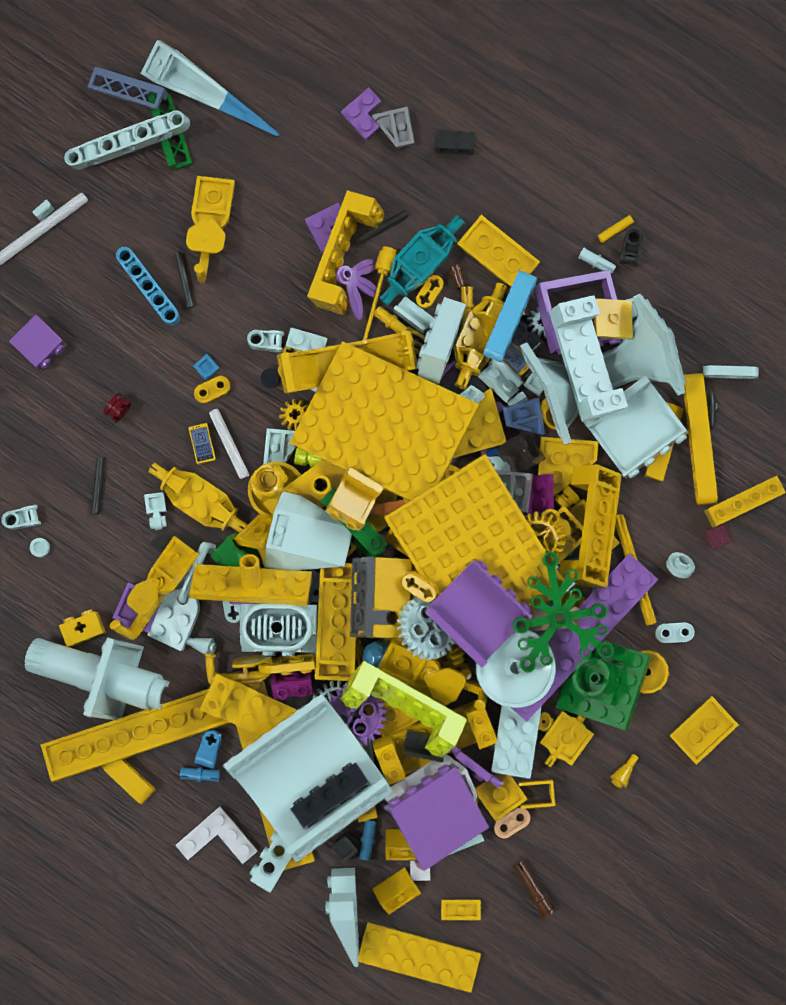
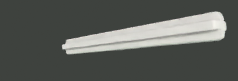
[0,193,88,265]

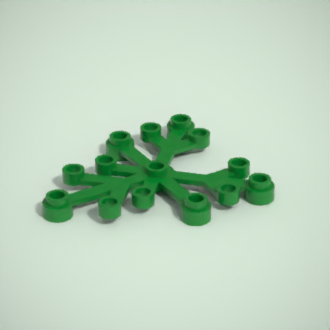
[513,551,614,673]

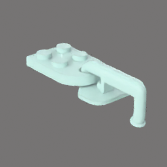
[147,542,216,651]

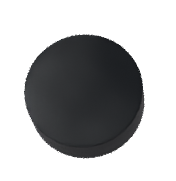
[260,368,280,388]

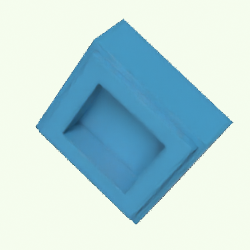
[193,354,220,381]

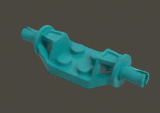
[379,215,465,306]

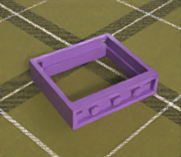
[534,270,621,355]

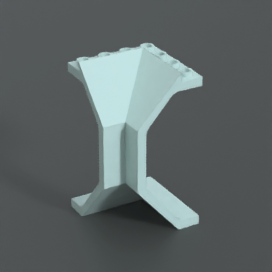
[520,294,686,445]

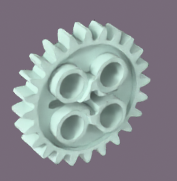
[397,597,455,661]

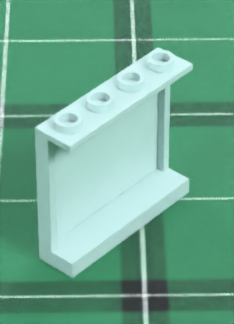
[584,375,688,479]

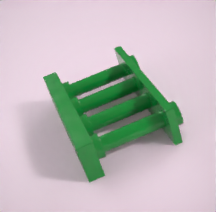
[320,487,388,557]

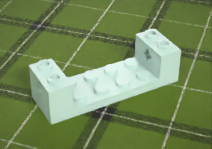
[549,295,628,422]

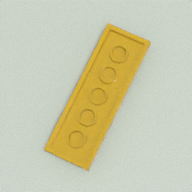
[358,922,481,993]

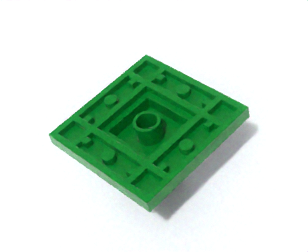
[556,641,652,731]

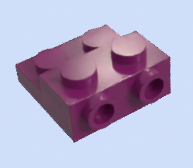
[522,474,554,516]
[272,671,313,700]

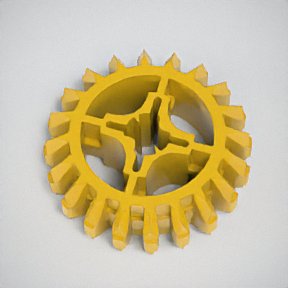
[526,511,566,560]

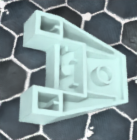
[326,867,359,967]

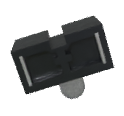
[506,320,544,356]

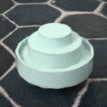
[666,552,695,578]

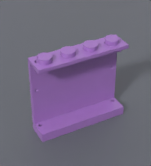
[424,560,533,668]
[384,764,489,871]

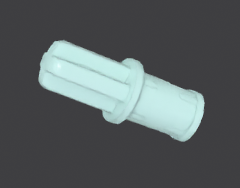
[578,248,616,274]

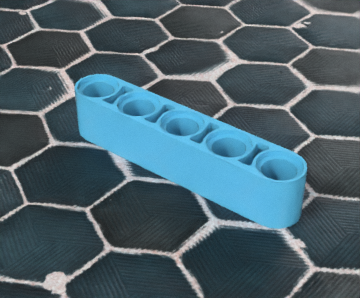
[116,247,180,326]
[483,270,537,362]

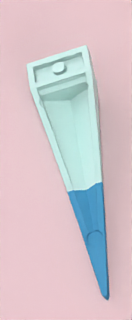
[141,40,280,136]

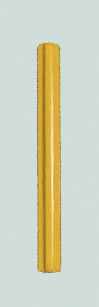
[615,514,656,626]

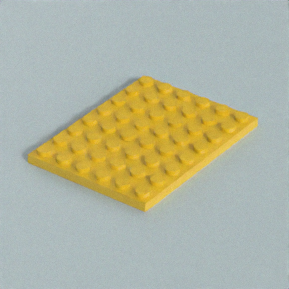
[289,341,480,501]
[384,454,569,613]

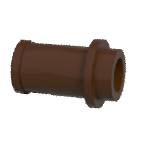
[448,264,467,290]

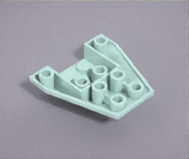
[264,492,352,571]

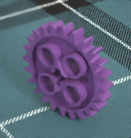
[328,685,387,745]

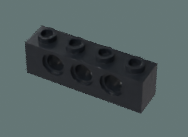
[290,762,371,830]

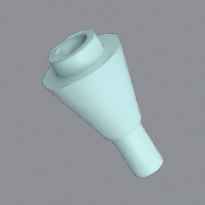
[186,637,217,654]

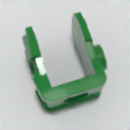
[210,532,259,567]

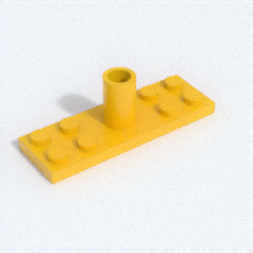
[264,460,347,516]
[189,554,312,607]

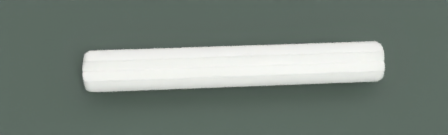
[209,409,249,479]

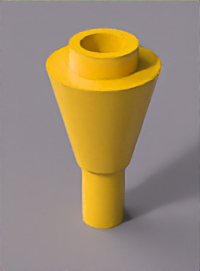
[610,754,639,789]

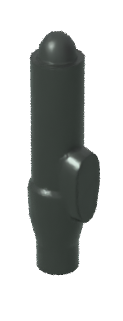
[707,392,717,430]

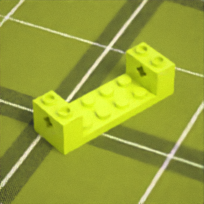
[339,661,467,757]

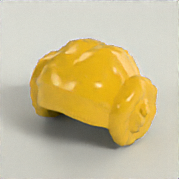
[250,464,288,500]

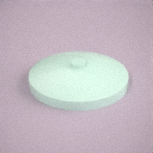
[476,630,556,708]

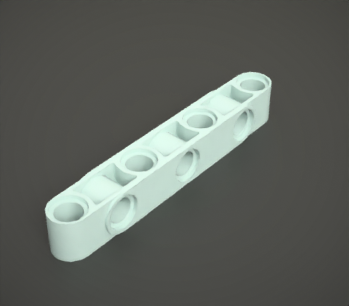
[65,111,190,170]

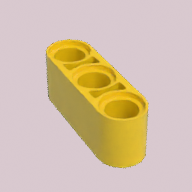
[101,759,155,805]

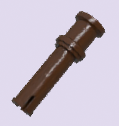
[513,860,556,919]

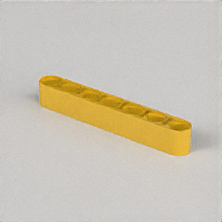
[684,373,718,505]

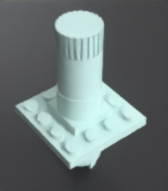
[25,638,170,720]

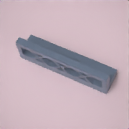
[87,67,168,110]

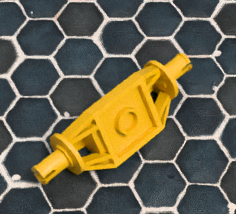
[453,283,508,390]
[148,462,248,533]

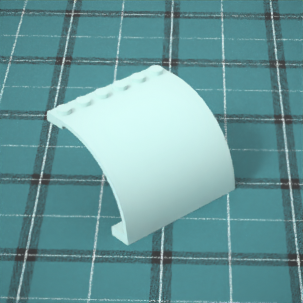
[223,694,393,862]

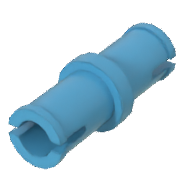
[180,767,221,782]
[359,820,377,861]

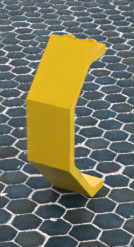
[277,330,417,393]

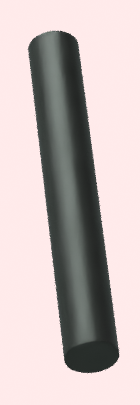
[356,210,408,244]
[175,252,194,308]
[91,457,105,515]

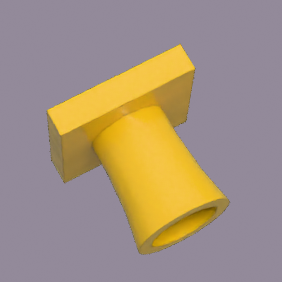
[234,514,273,565]

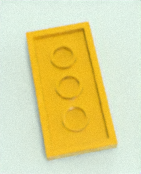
[457,215,540,288]

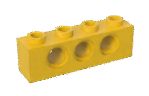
[704,476,786,528]

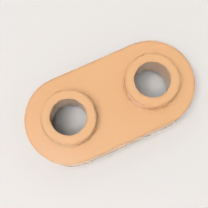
[494,808,530,838]

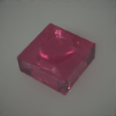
[705,524,731,549]

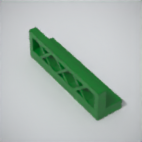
[147,94,193,171]

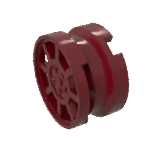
[103,393,132,423]

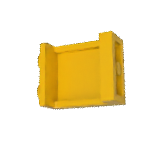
[325,468,384,531]

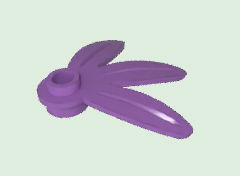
[336,259,381,320]

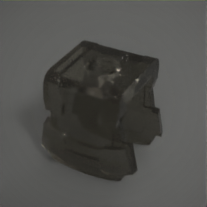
[498,431,546,473]

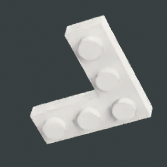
[175,806,258,864]

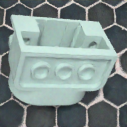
[240,604,318,656]

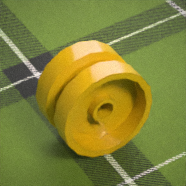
[640,650,669,693]

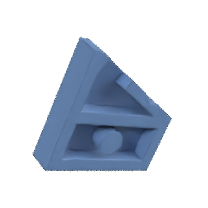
[503,398,545,435]

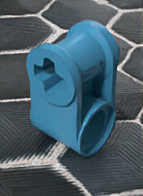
[194,730,222,769]

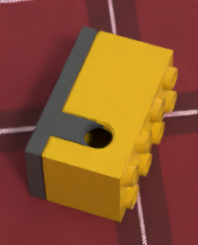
[350,557,413,639]

